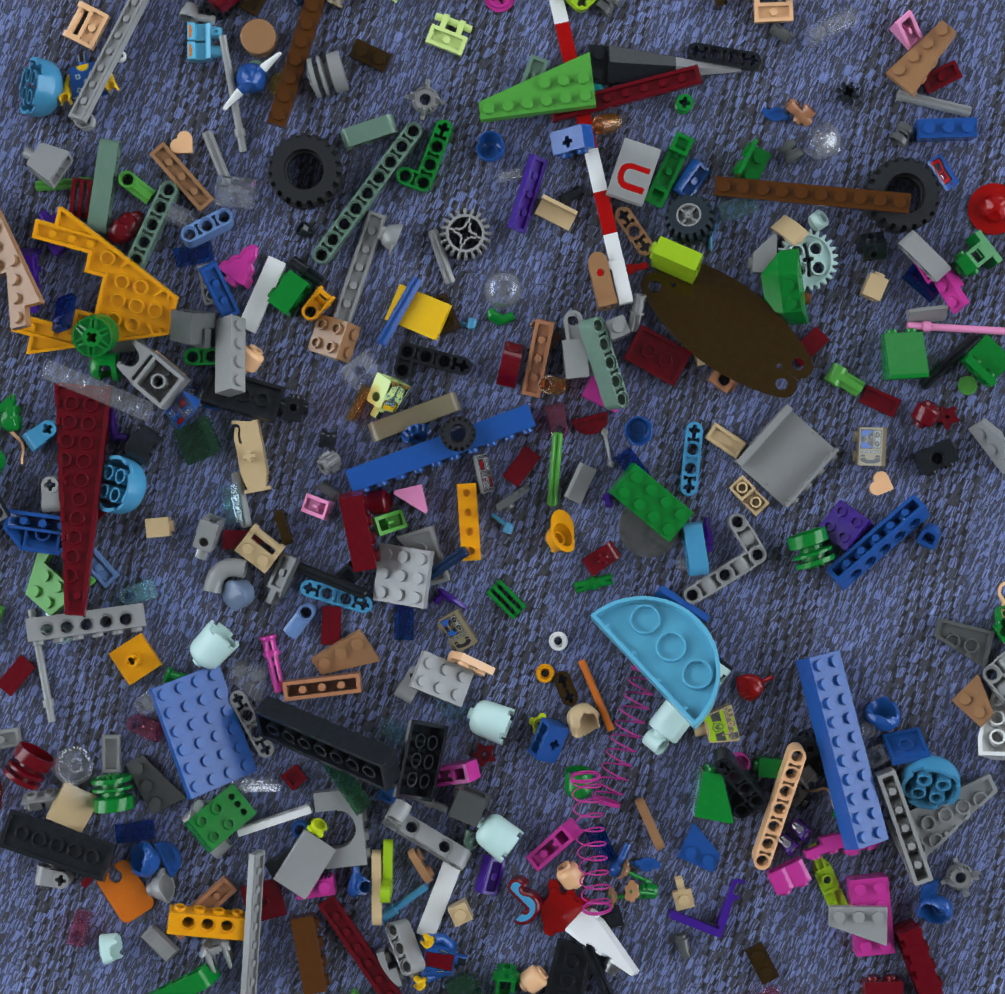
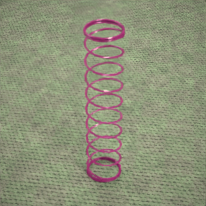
[592,665,654,808]
[570,770,612,916]

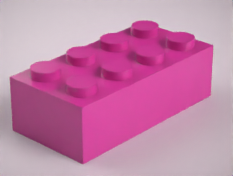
[846,872,895,957]

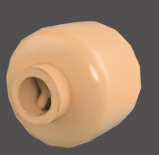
[245,344,264,374]
[556,861,585,890]
[519,965,548,994]

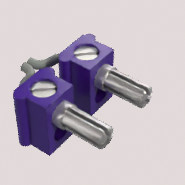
[777,818,813,856]

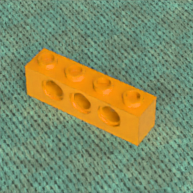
[457,483,481,561]
[167,903,245,941]

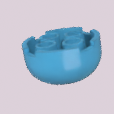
[19,56,63,117]
[99,455,147,514]
[901,755,961,810]

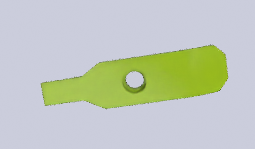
[807,842,848,905]

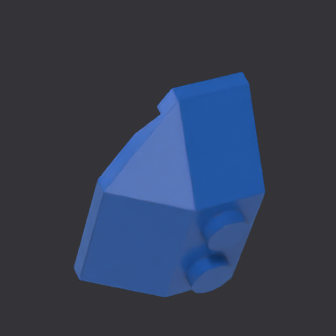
[3,509,63,556]

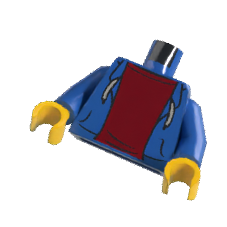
[413,932,467,991]

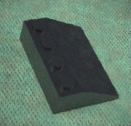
[392,719,449,802]

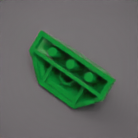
[761,248,809,325]

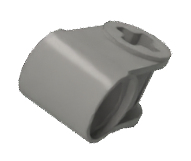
[41,475,60,513]
[393,666,418,704]
[34,863,74,889]

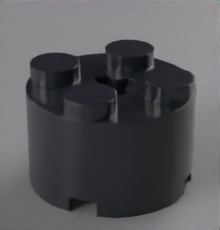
[121,422,163,466]

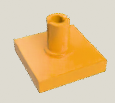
[109,632,162,686]

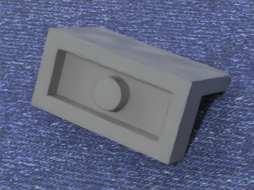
[563,462,596,504]

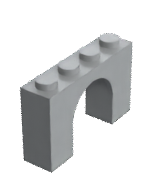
[313,785,371,869]

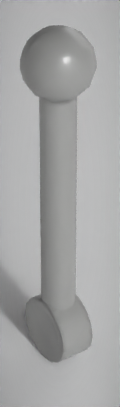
[601,428,615,468]

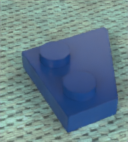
[677,822,720,872]

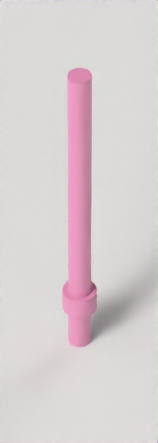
[906,321,1005,335]

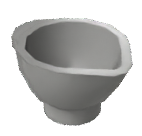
[377,224,403,256]
[146,868,175,903]

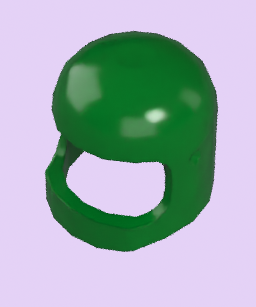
[89,353,121,382]
[565,765,592,799]

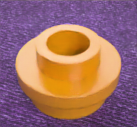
[535,663,555,683]

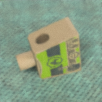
[693,703,740,743]

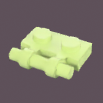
[425,12,473,57]

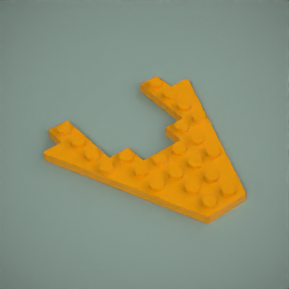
[11,206,179,354]

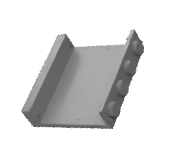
[734,404,839,508]

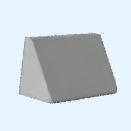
[906,304,948,323]

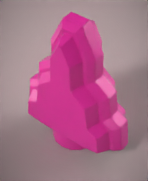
[219,244,259,290]

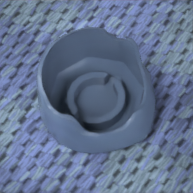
[222,579,255,610]

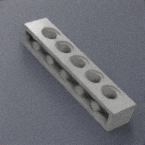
[25,603,146,646]
[873,767,933,886]

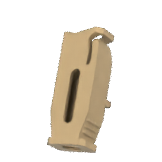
[231,419,272,494]

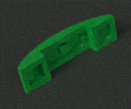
[645,131,695,209]

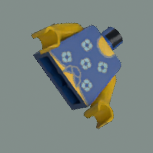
[59,54,119,106]

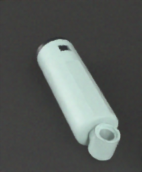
[642,657,733,755]

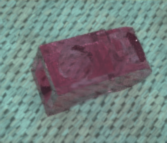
[65,908,93,948]

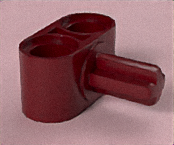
[581,540,622,576]

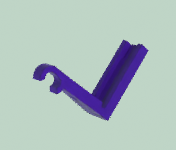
[667,878,746,938]

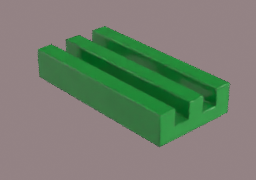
[486,579,527,619]

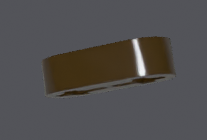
[273,508,294,546]
[554,670,578,706]

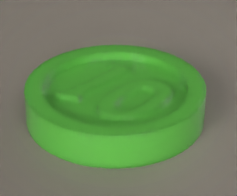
[958,376,977,395]

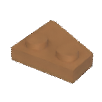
[952,674,994,728]

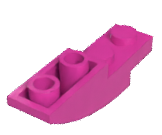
[914,263,970,314]
[802,832,882,861]

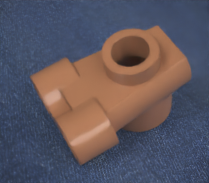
[786,98,816,127]

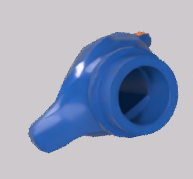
[347,866,372,900]

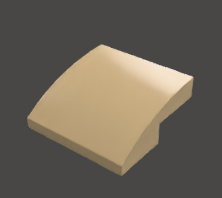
[46,782,99,833]

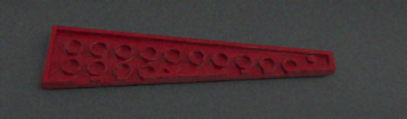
[54,383,113,617]

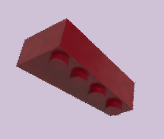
[339,490,380,572]
[893,918,944,994]

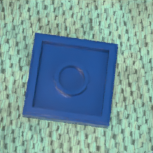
[882,727,931,766]

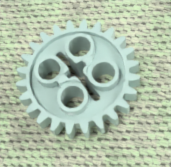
[777,229,838,292]

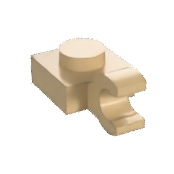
[672,875,695,911]

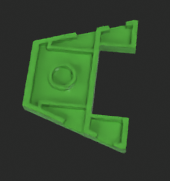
[25,553,96,615]

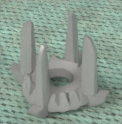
[405,79,446,120]
[940,858,981,898]
[200,938,233,973]

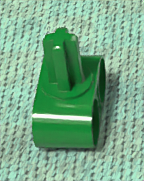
[183,347,215,366]

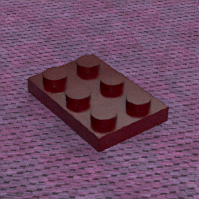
[623,325,692,386]

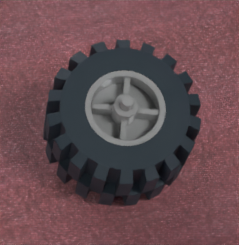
[665,193,715,247]

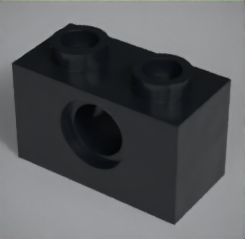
[911,438,959,477]

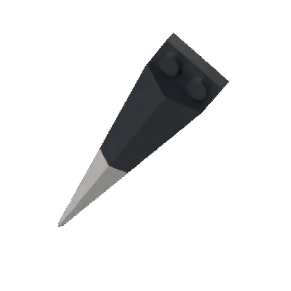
[588,45,742,86]

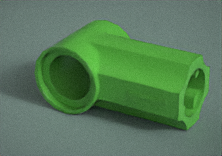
[118,171,157,205]
[824,362,865,397]

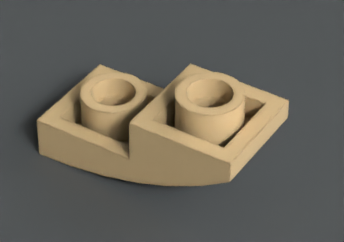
[770,215,809,246]
[729,475,770,517]

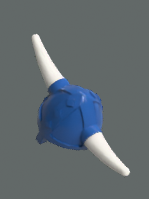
[223,52,282,111]

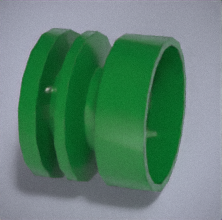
[72,313,120,357]
[786,526,835,570]
[91,772,135,814]

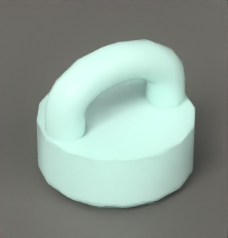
[808,210,829,232]

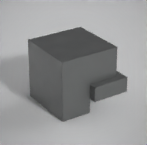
[170,309,215,348]
[448,784,492,827]

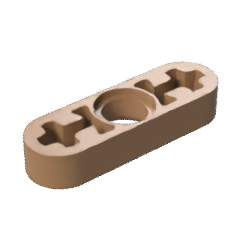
[614,207,653,257]
[634,797,665,851]

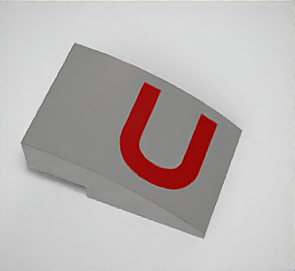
[606,138,661,207]

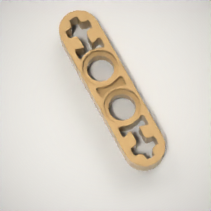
[372,849,382,926]

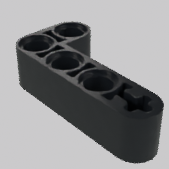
[394,343,472,380]
[713,747,766,818]

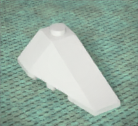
[978,692,1005,760]
[565,908,639,976]

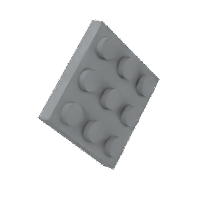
[372,543,435,609]

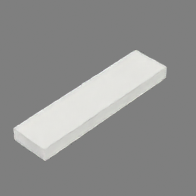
[242,256,287,334]
[237,803,314,837]
[416,861,460,935]

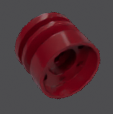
[3,741,55,791]

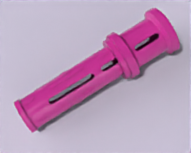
[259,634,283,693]

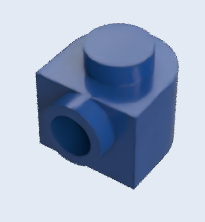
[916,523,941,550]

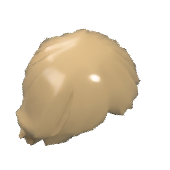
[567,703,600,739]

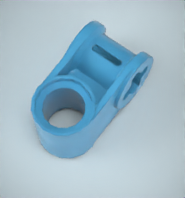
[22,420,57,452]

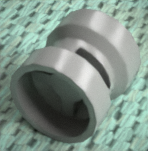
[73,114,96,132]

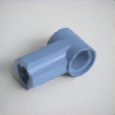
[283,602,316,640]

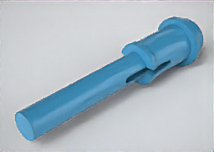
[382,883,429,925]

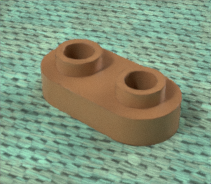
[407,847,435,884]

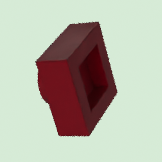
[281,763,308,791]

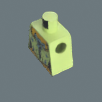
[367,372,411,420]

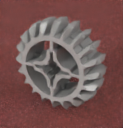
[440,208,491,261]

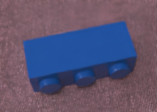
[914,117,977,142]

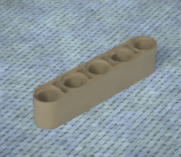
[367,391,462,442]

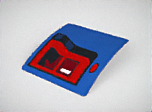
[927,154,960,191]

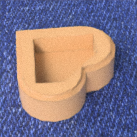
[170,131,194,154]
[869,471,894,495]

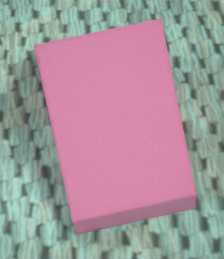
[890,10,923,50]
[393,484,428,514]
[301,493,335,521]

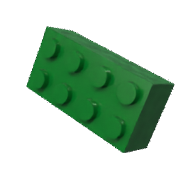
[607,462,694,542]

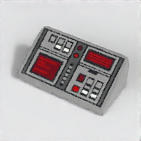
[473,454,495,494]

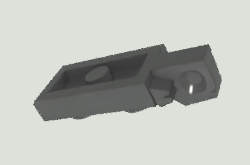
[265,552,300,606]

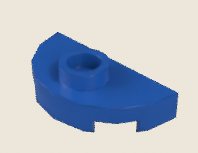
[153,841,182,878]

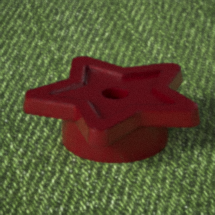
[936,406,960,430]
[471,742,496,767]

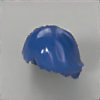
[865,696,901,732]
[129,841,161,878]
[916,895,953,925]

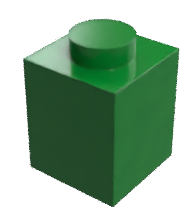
[753,755,783,778]

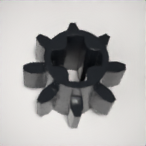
[835,82,860,106]

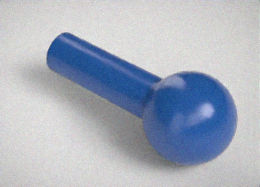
[608,842,631,877]

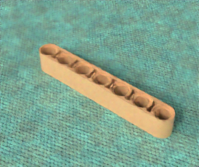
[751,742,806,870]

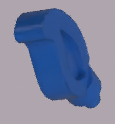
[762,107,792,122]
[630,857,661,872]
[919,877,941,902]

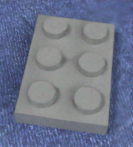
[408,650,474,707]

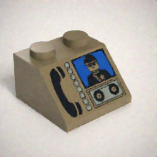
[852,427,887,467]
[437,607,478,652]

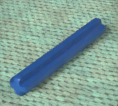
[377,276,422,346]

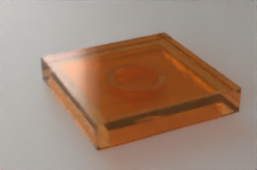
[345,384,371,423]

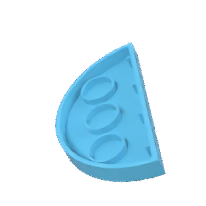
[590,596,720,730]

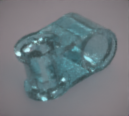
[119,578,159,605]

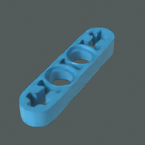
[680,422,703,496]
[300,579,373,613]

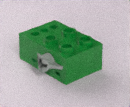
[184,783,257,853]

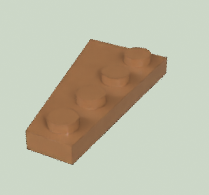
[886,20,956,98]

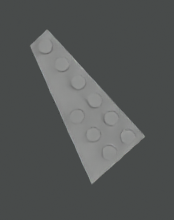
[884,773,998,865]

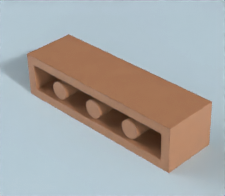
[282,671,363,702]

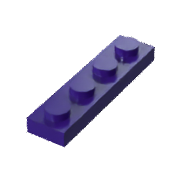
[507,154,547,234]

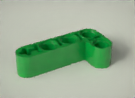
[396,119,453,194]
[148,962,221,994]

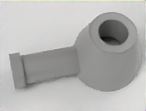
[179,2,216,25]

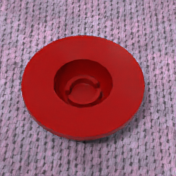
[968,183,1005,235]

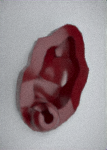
[107,211,144,244]

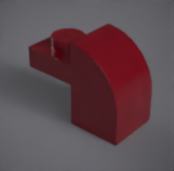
[496,341,524,388]

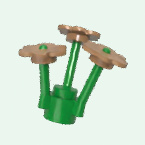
[608,859,658,908]

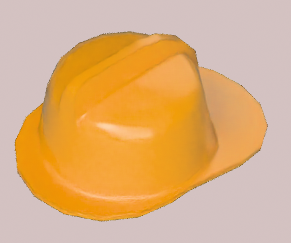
[545,509,575,553]

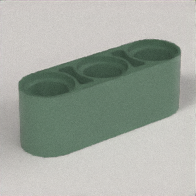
[340,114,398,150]

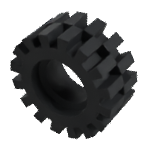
[440,416,476,452]

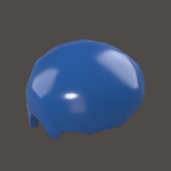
[476,131,505,162]
[624,416,654,446]

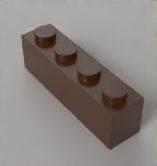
[290,912,331,994]

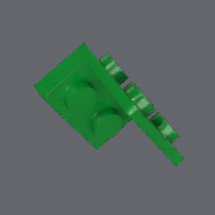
[732,139,771,180]
[959,335,1005,388]

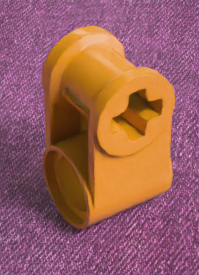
[301,285,336,322]

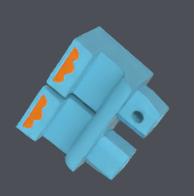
[187,22,223,63]

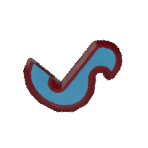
[508,875,543,925]

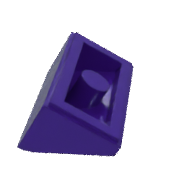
[475,853,506,896]

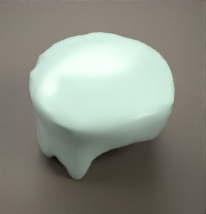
[99,933,123,965]

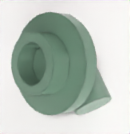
[462,829,478,851]

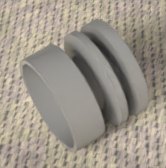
[306,50,349,99]

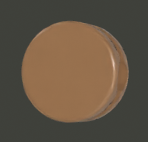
[240,19,278,58]

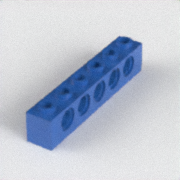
[826,494,931,591]

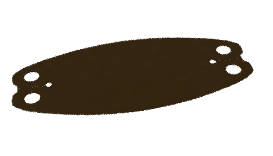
[640,263,813,398]

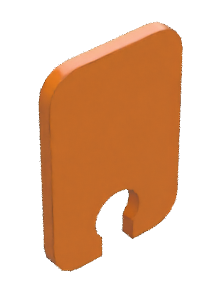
[97,860,154,923]

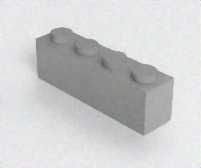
[215,314,246,397]

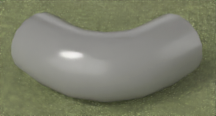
[203,558,248,594]

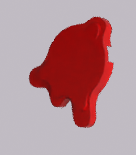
[540,879,591,936]

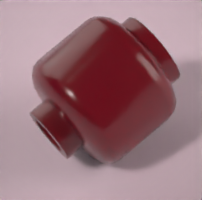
[911,399,940,429]
[367,489,393,515]

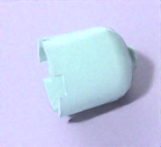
[190,620,239,669]
[467,700,515,745]
[476,814,524,863]

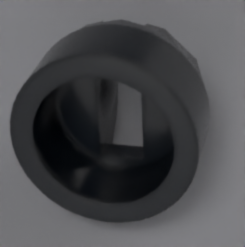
[296,221,312,238]

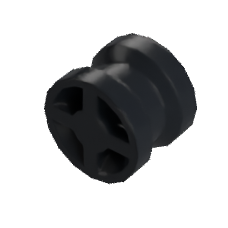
[318,429,338,450]

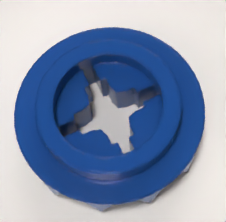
[401,423,432,444]

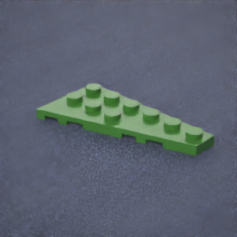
[479,52,596,123]

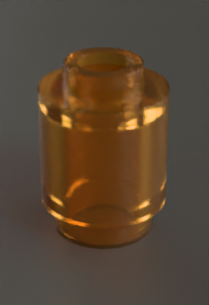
[592,112,622,135]
[539,375,566,396]

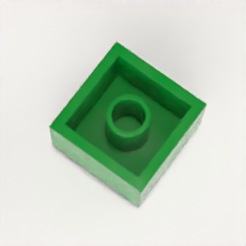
[267,270,312,318]

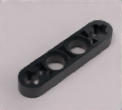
[686,43,761,71]

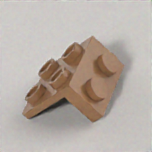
[308,314,361,363]

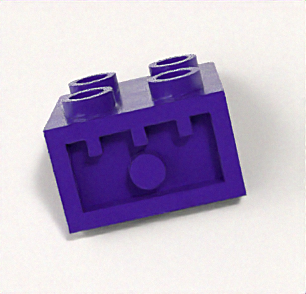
[817,500,874,552]

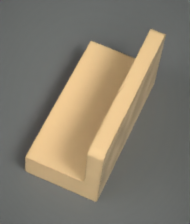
[535,194,578,232]

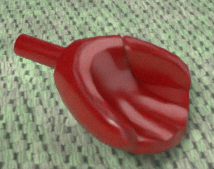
[736,673,774,702]

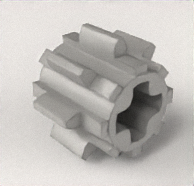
[317,450,342,476]

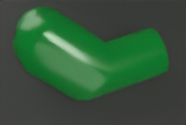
[487,308,515,326]

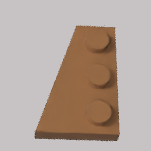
[311,628,380,675]

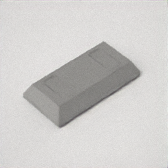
[102,734,121,773]
[140,923,181,963]

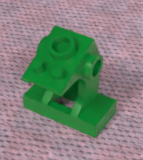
[949,229,1003,279]
[492,963,520,994]

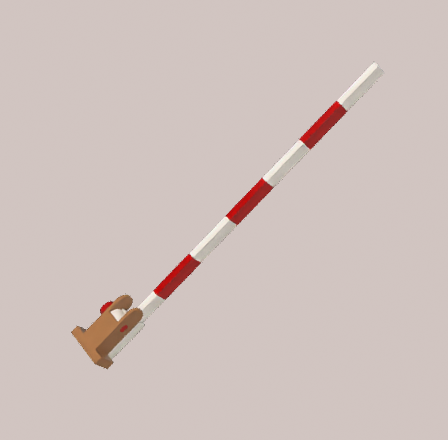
[549,0,648,312]

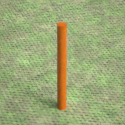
[578,659,615,732]

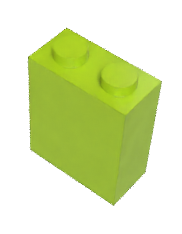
[649,236,703,284]

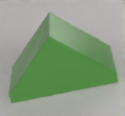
[372,509,408,537]

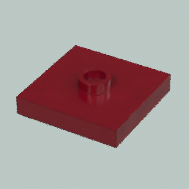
[240,878,287,921]

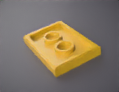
[385,284,452,341]

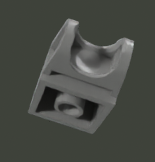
[561,310,593,381]
[116,340,191,410]

